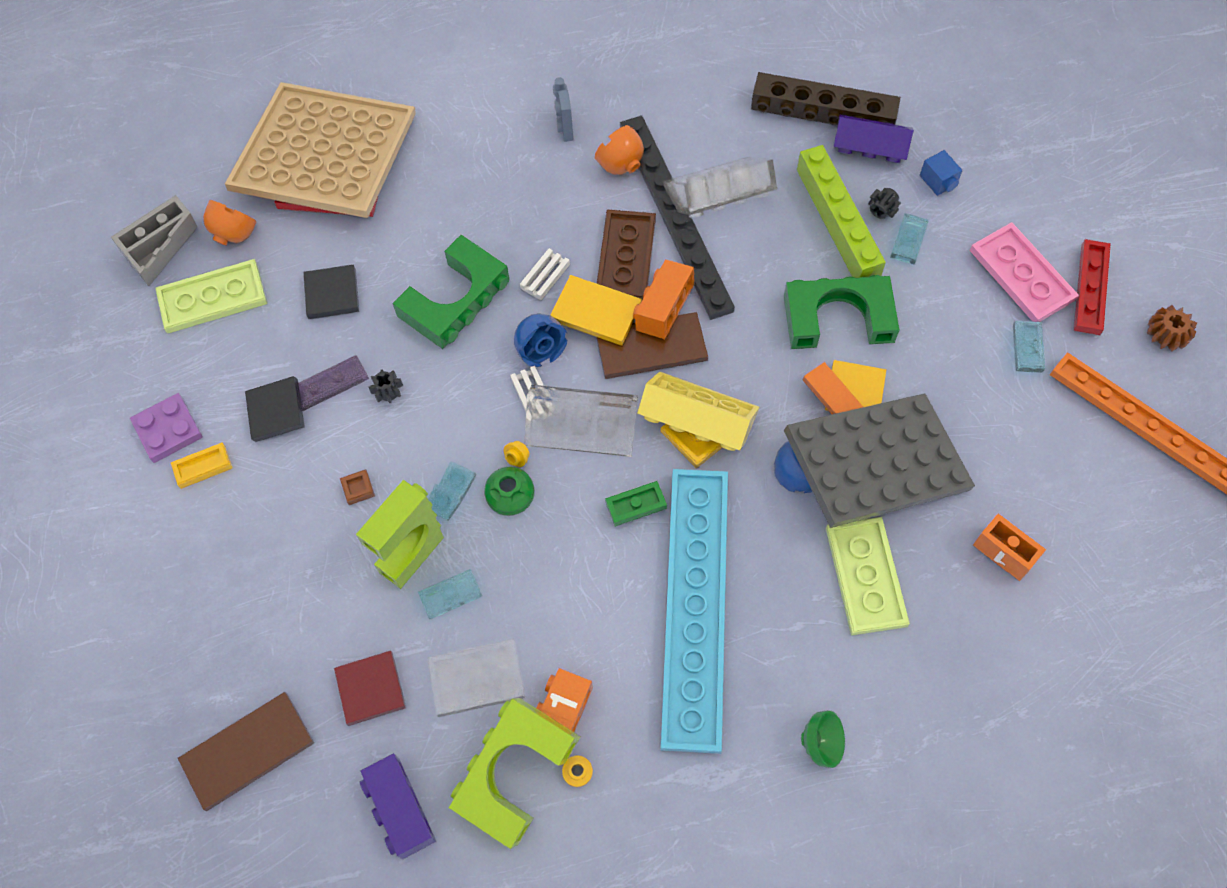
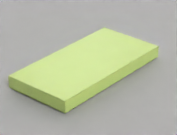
[155,259,267,334]
[826,517,910,636]

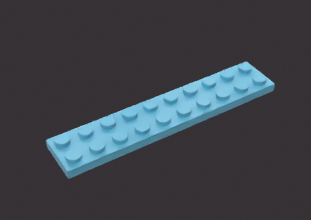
[661,469,728,754]

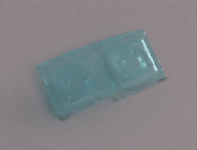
[428,461,477,521]

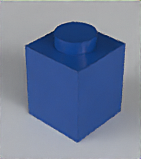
[919,150,963,196]

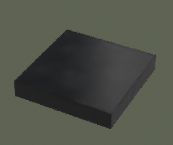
[303,264,359,319]
[245,376,305,442]

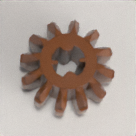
[1147,305,1197,352]

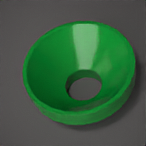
[484,467,535,516]
[801,710,845,768]

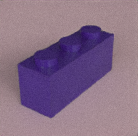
[833,115,914,163]
[359,753,436,859]

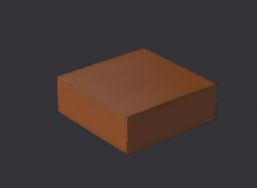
[340,469,375,505]

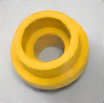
[503,441,530,467]
[562,755,593,787]

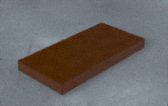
[597,209,656,300]
[596,312,708,379]
[178,692,314,811]

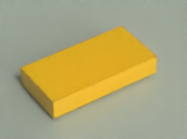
[170,442,233,489]

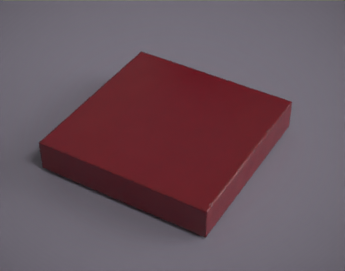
[334,650,406,726]

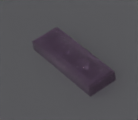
[298,355,369,411]

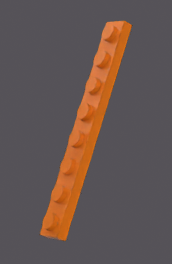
[1050,352,1227,494]

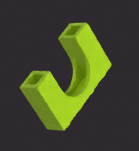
[356,479,444,589]
[449,698,581,849]

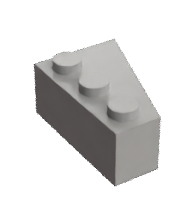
[111,195,197,286]

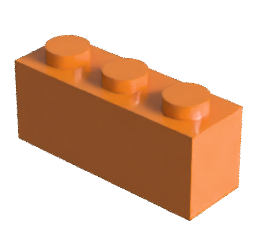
[633,259,694,339]

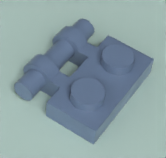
[553,77,574,142]

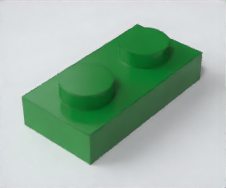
[605,481,667,527]

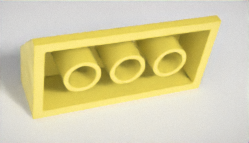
[637,372,760,451]

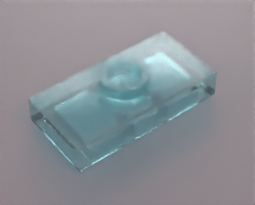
[890,213,929,265]
[1013,321,1045,373]
[418,569,482,620]

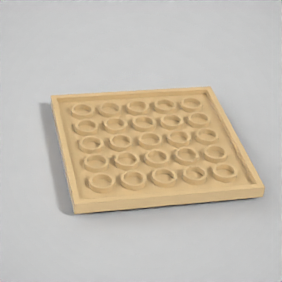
[225,82,416,218]

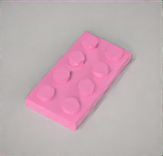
[970,222,1079,325]

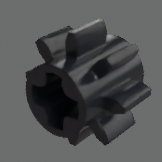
[868,188,901,219]
[368,369,403,404]

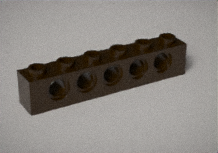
[751,72,901,125]

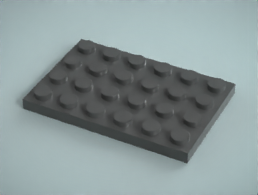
[784,393,975,528]

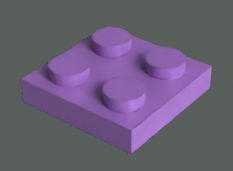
[130,392,203,463]

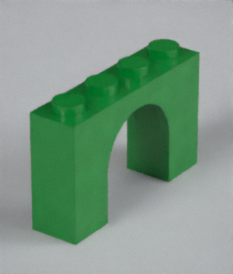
[392,235,510,349]
[784,275,900,349]

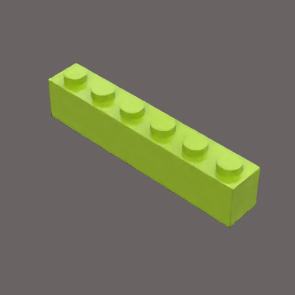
[797,145,886,278]

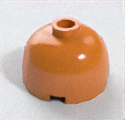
[594,125,644,175]
[203,200,257,246]

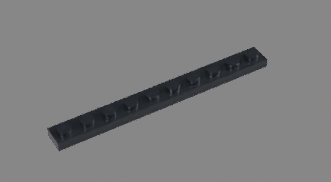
[620,115,735,320]

